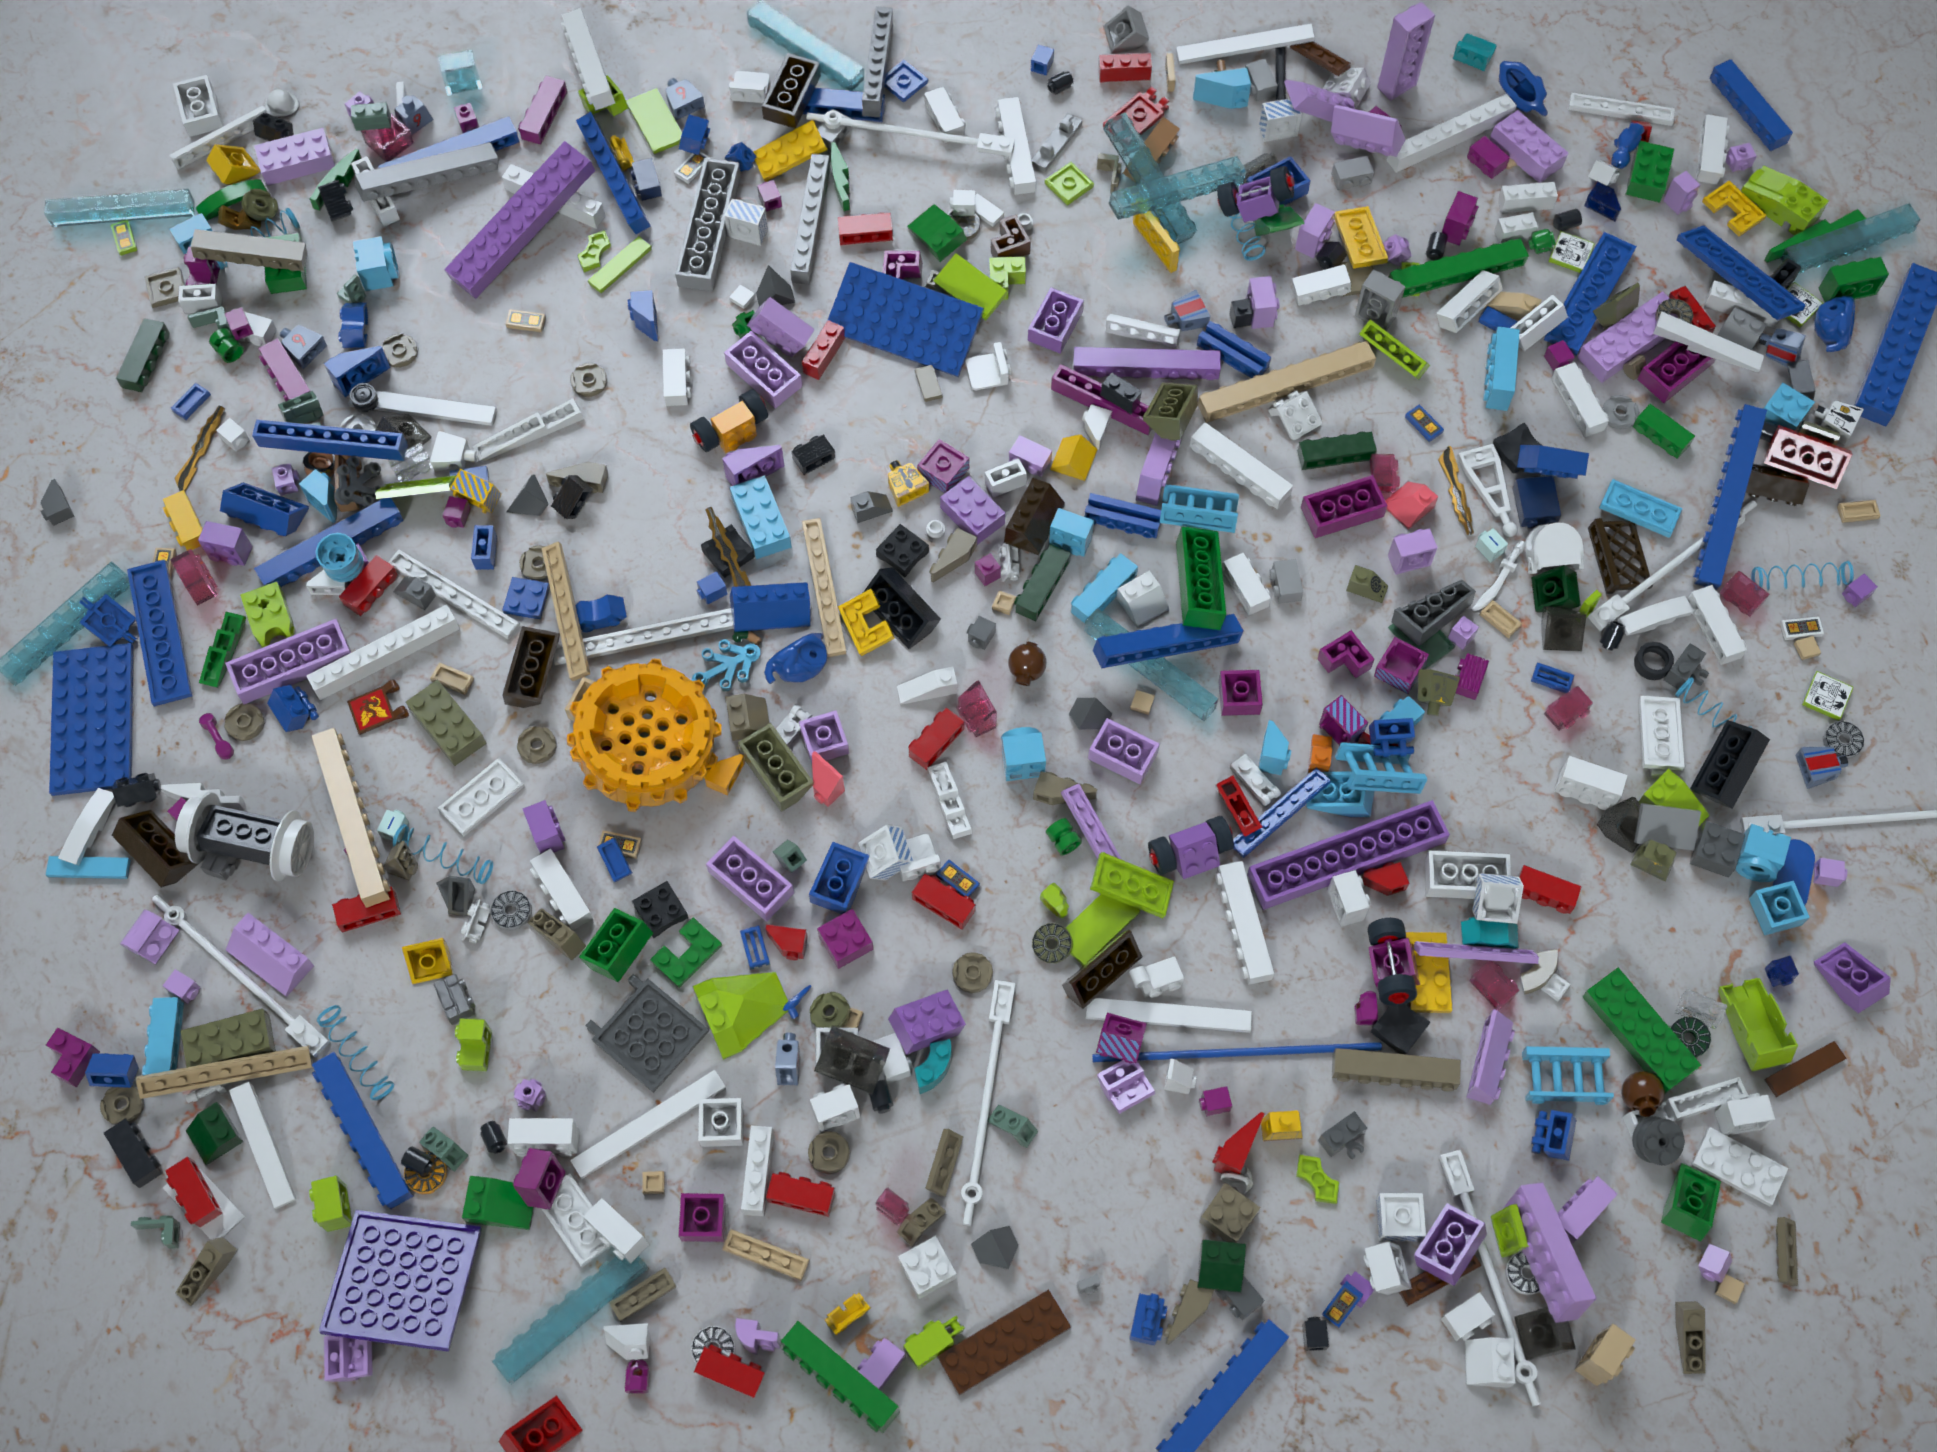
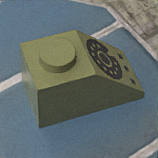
[1346,565,1388,603]

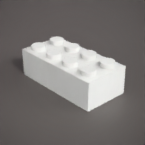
[1425,851,1511,899]

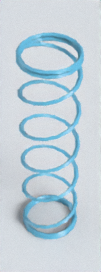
[1216,177,1266,261]
[217,207,300,270]
[1751,561,1854,591]
[1675,677,1752,728]
[393,824,493,884]
[317,1005,395,1101]

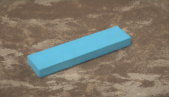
[45,856,131,879]

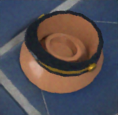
[303,452,335,477]

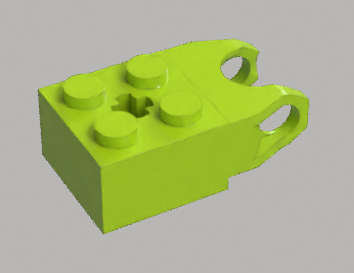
[240,582,295,648]

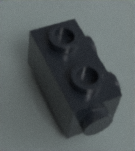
[253,113,294,141]
[112,773,162,807]

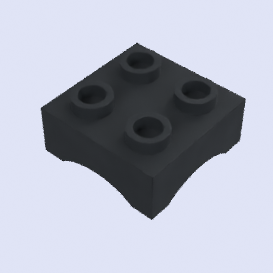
[1493,422,1543,474]
[701,524,755,578]
[876,524,929,577]
[632,881,689,938]
[1371,1004,1430,1055]

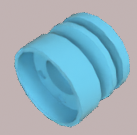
[316,533,364,582]

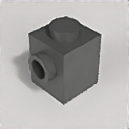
[967,616,996,650]

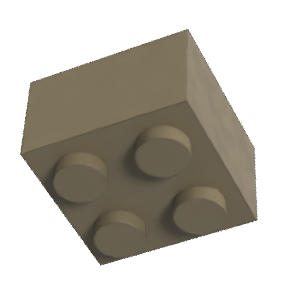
[1199,1182,1261,1243]

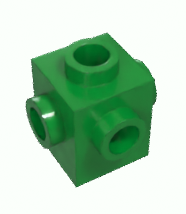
[732,310,757,339]

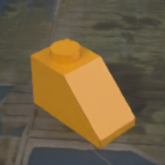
[704,754,745,796]

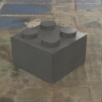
[1690,821,1745,878]

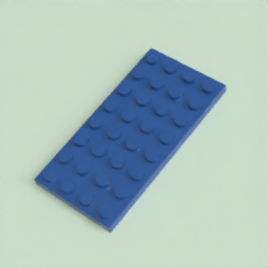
[827,262,984,377]
[49,643,133,796]

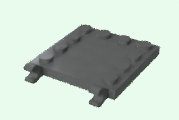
[585,974,709,1093]

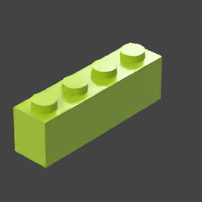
[1359,319,1430,380]

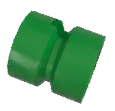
[209,328,244,363]
[1045,818,1082,856]

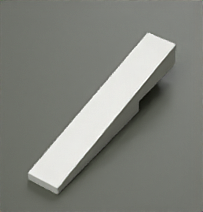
[1653,312,1764,373]
[473,398,584,462]
[1622,1077,1748,1137]
[229,1082,296,1209]

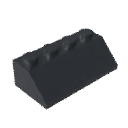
[863,567,941,649]
[1690,720,1770,809]

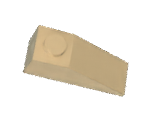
[1484,292,1542,321]

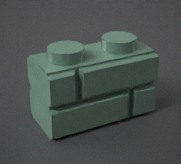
[351,102,391,131]
[278,391,324,424]

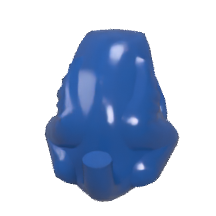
[1499,61,1548,116]
[1814,296,1855,352]
[764,633,827,684]

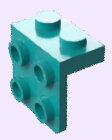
[1453,33,1497,71]

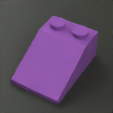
[722,445,785,486]
[1814,942,1891,1013]

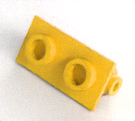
[610,135,634,171]
[824,1293,870,1335]

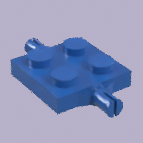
[79,594,137,647]

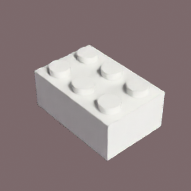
[173,75,223,137]
[1554,756,1627,811]
[507,1118,579,1157]

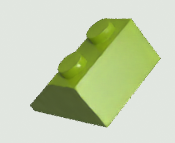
[1638,768,1710,826]

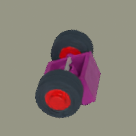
[1367,917,1420,1006]

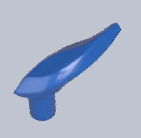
[783,985,812,1019]

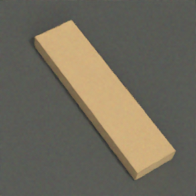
[722,1229,810,1281]

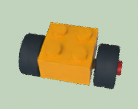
[690,389,768,453]

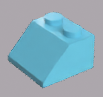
[299,469,337,524]
[1258,720,1291,775]

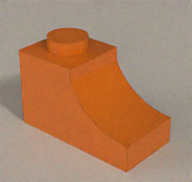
[1308,734,1332,773]

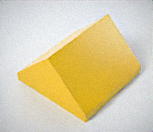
[1050,434,1097,481]
[402,938,453,984]

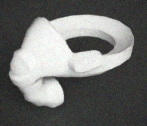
[1220,1167,1253,1194]

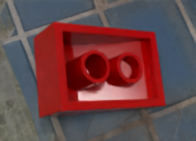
[1212,1112,1265,1179]
[498,1395,583,1452]

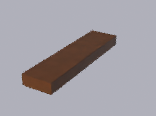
[1290,41,1351,77]
[1764,1041,1847,1098]
[1399,1254,1482,1307]

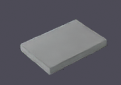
[1634,803,1701,851]

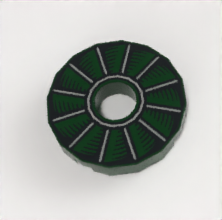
[1671,1017,1711,1058]

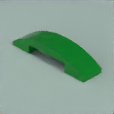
[196,179,267,221]

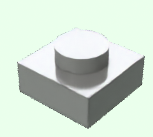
[1077,1274,1101,1295]

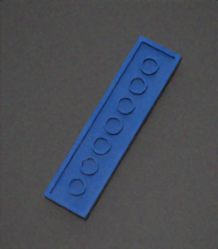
[1676,225,1805,320]
[1544,232,1637,355]
[127,560,193,707]

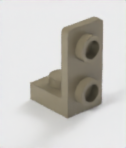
[1097,153,1122,194]
[897,1198,946,1247]

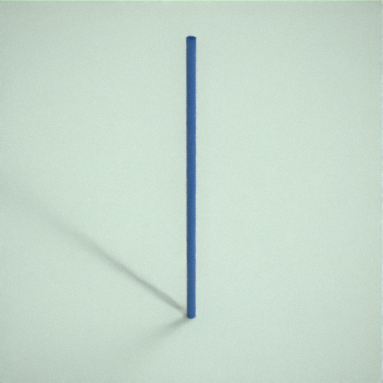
[1092,1042,1382,1063]

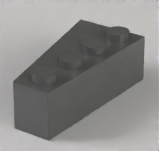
[1391,580,1476,646]

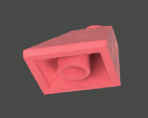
[1385,482,1438,529]
[812,751,845,807]

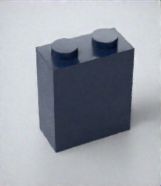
[1512,476,1562,528]

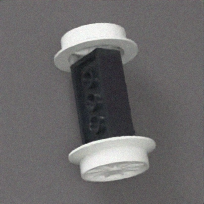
[175,792,314,882]

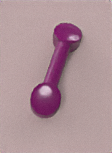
[199,713,234,760]

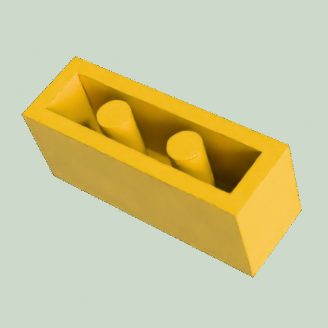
[162,490,203,552]

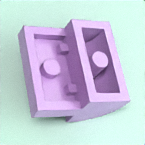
[120,910,179,965]
[1097,1060,1155,1114]
[735,1318,781,1355]
[324,1335,373,1382]

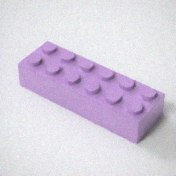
[1377,2,1435,101]
[1577,291,1678,383]
[226,619,351,704]
[1504,1183,1597,1323]

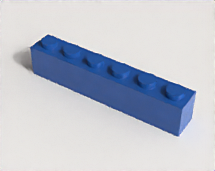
[1709,59,1793,151]
[803,88,885,122]

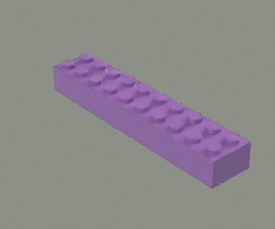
[444,141,595,299]
[1247,800,1450,910]

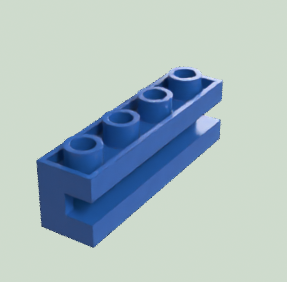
[1197,321,1271,379]
[1084,493,1161,539]

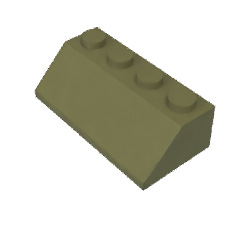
[1143,382,1198,441]
[738,723,814,812]

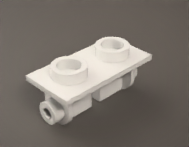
[998,543,1020,582]
[460,899,491,943]

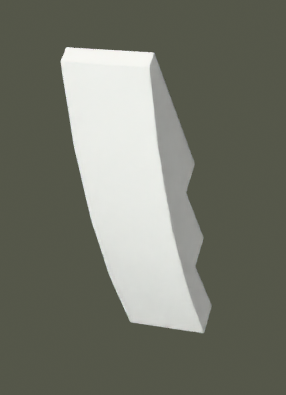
[1618,596,1694,636]
[927,762,972,839]
[161,783,245,810]
[58,788,115,866]

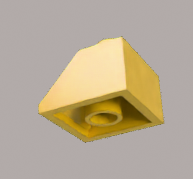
[206,144,261,185]

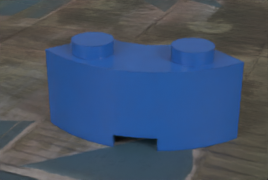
[338,302,368,348]
[575,594,627,633]

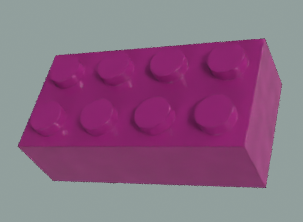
[1637,342,1716,403]
[1301,475,1388,538]

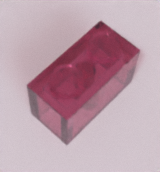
[1720,571,1770,617]
[1544,686,1593,731]
[1470,960,1520,1011]

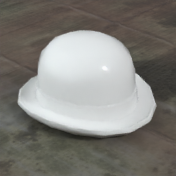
[264,89,299,117]

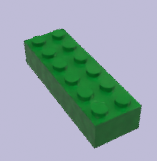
[1176,526,1226,630]
[1582,967,1701,1095]
[781,1321,900,1433]

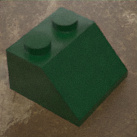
[1531,565,1581,612]
[186,1102,244,1165]
[1197,1239,1246,1293]

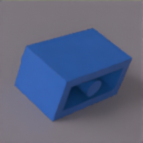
[679,114,711,155]
[471,525,497,570]
[85,1053,139,1088]

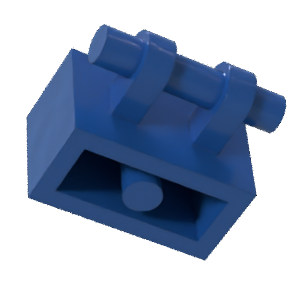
[267,685,319,732]
[1369,718,1415,758]
[1531,1110,1577,1161]
[1129,1293,1168,1346]

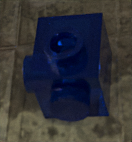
[1764,955,1799,987]

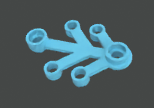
[692,639,761,692]

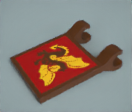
[347,680,409,735]

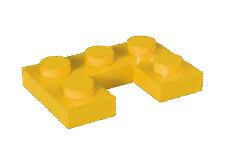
[1702,180,1767,237]
[838,589,895,656]

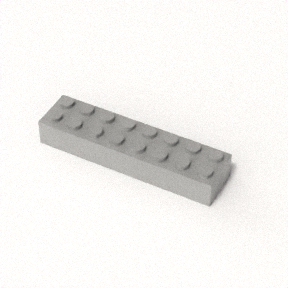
[675,158,741,292]

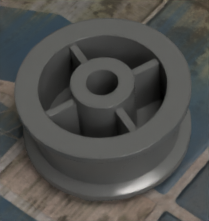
[1632,1116,1685,1166]

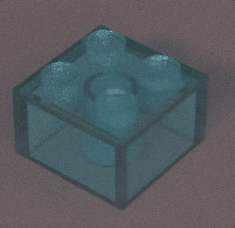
[438,50,482,95]

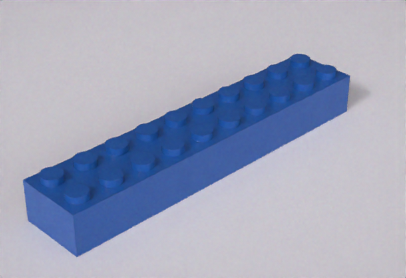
[1854,263,1937,427]

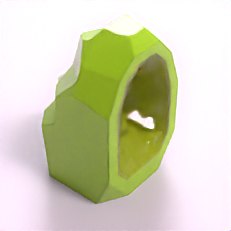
[1040,883,1069,918]

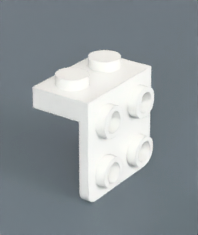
[1323,68,1371,108]
[729,71,769,103]
[966,342,1011,390]
[1268,390,1322,440]
[900,834,941,881]

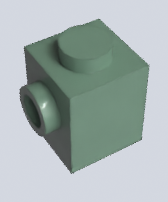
[772,839,807,872]

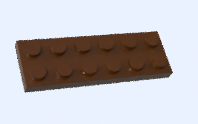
[937,1289,1071,1396]

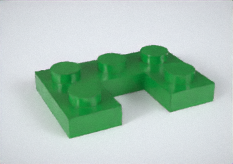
[650,917,722,988]

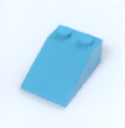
[1193,68,1251,109]
[1306,771,1375,817]

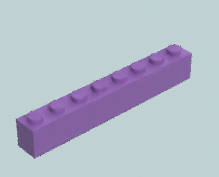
[1073,347,1220,380]

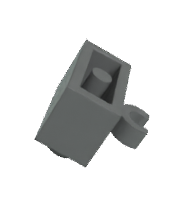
[1664,643,1709,690]
[1318,1111,1367,1160]

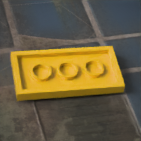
[753,120,827,182]
[1133,199,1180,273]
[1334,206,1388,269]
[1406,932,1452,1013]

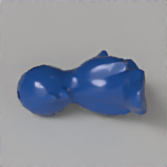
[1611,123,1645,169]

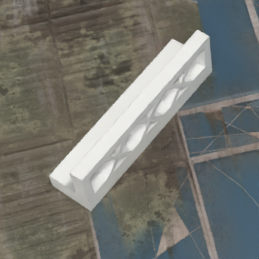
[1105,313,1180,348]

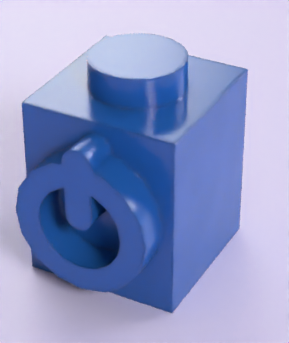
[725,142,757,172]

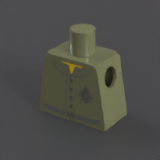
[1418,669,1460,716]
[1630,840,1677,881]

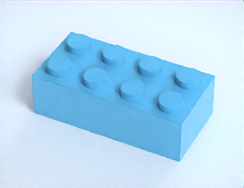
[1483,327,1520,411]
[729,475,792,560]

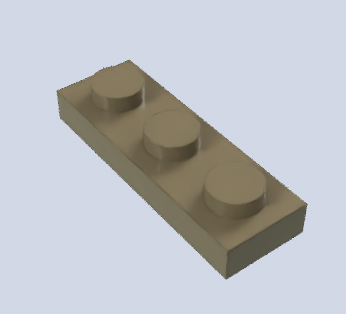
[925,1129,963,1197]
[1776,1217,1798,1286]
[609,1268,677,1322]

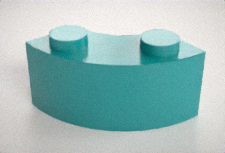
[1461,917,1519,949]
[914,1039,951,1094]

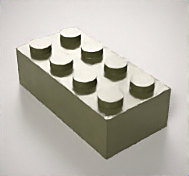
[405,679,487,766]
[181,1008,276,1068]

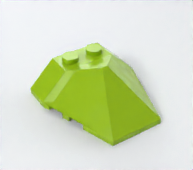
[692,972,788,1059]

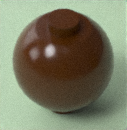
[1008,642,1047,686]
[1621,1071,1664,1117]

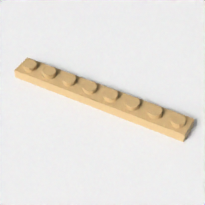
[802,518,846,657]
[542,541,590,681]
[136,1046,312,1099]

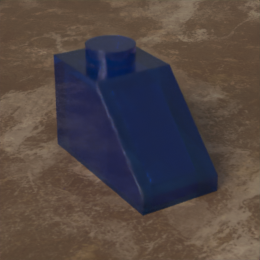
[1584,181,1621,222]

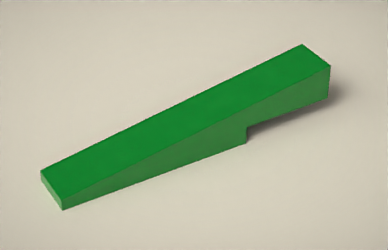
[1764,209,1867,263]

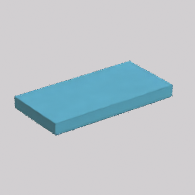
[1599,479,1683,538]

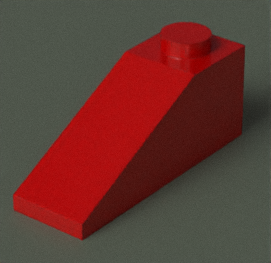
[1216,775,1262,837]

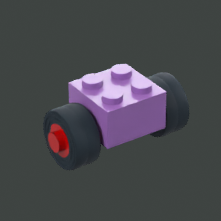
[1217,166,1294,222]
[1148,816,1234,879]

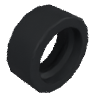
[1634,642,1674,681]

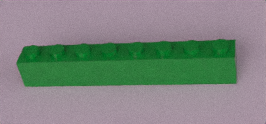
[1388,238,1529,298]

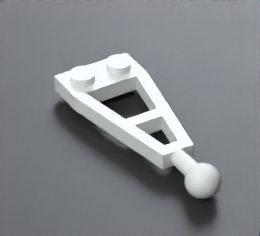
[1457,444,1518,537]

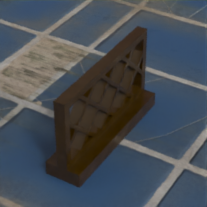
[1588,518,1653,594]

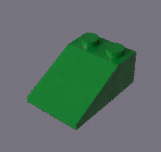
[907,204,967,262]
[1253,204,1305,236]
[1661,1163,1721,1242]
[462,1176,534,1230]

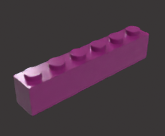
[1051,364,1152,435]

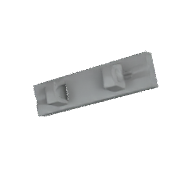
[1031,113,1082,172]

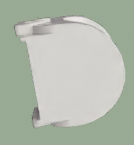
[1525,523,1584,574]

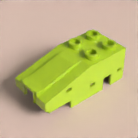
[1741,166,1829,236]
[1718,978,1798,1071]

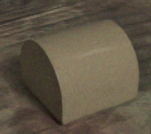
[1623,354,1646,380]

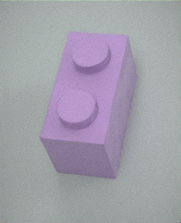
[1663,171,1700,215]
[1009,435,1052,477]
[857,1337,906,1391]

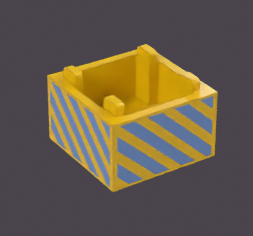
[450,469,502,514]

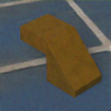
[218,205,261,230]

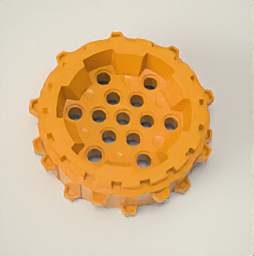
[567,658,722,812]

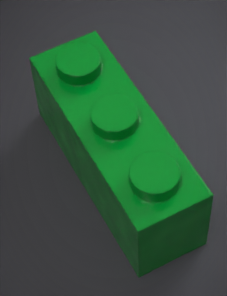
[1633,404,1695,459]

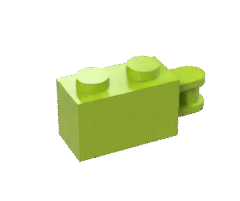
[903,1316,965,1370]

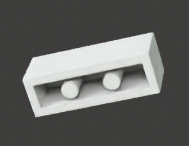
[924,87,966,143]
[1498,182,1558,213]
[1292,265,1351,306]
[1511,295,1568,351]
[663,348,691,406]
[1222,553,1271,616]
[583,1198,649,1264]

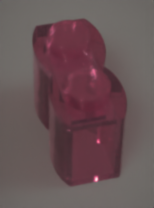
[1370,454,1400,493]
[875,1187,910,1226]

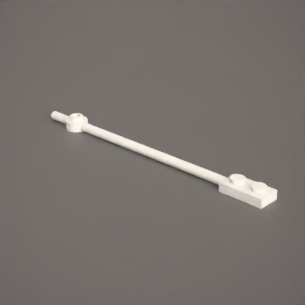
[807,111,1015,157]
[1588,500,1757,631]
[1740,810,1937,836]
[152,895,330,1058]
[961,980,1015,1226]
[1439,1150,1541,1407]

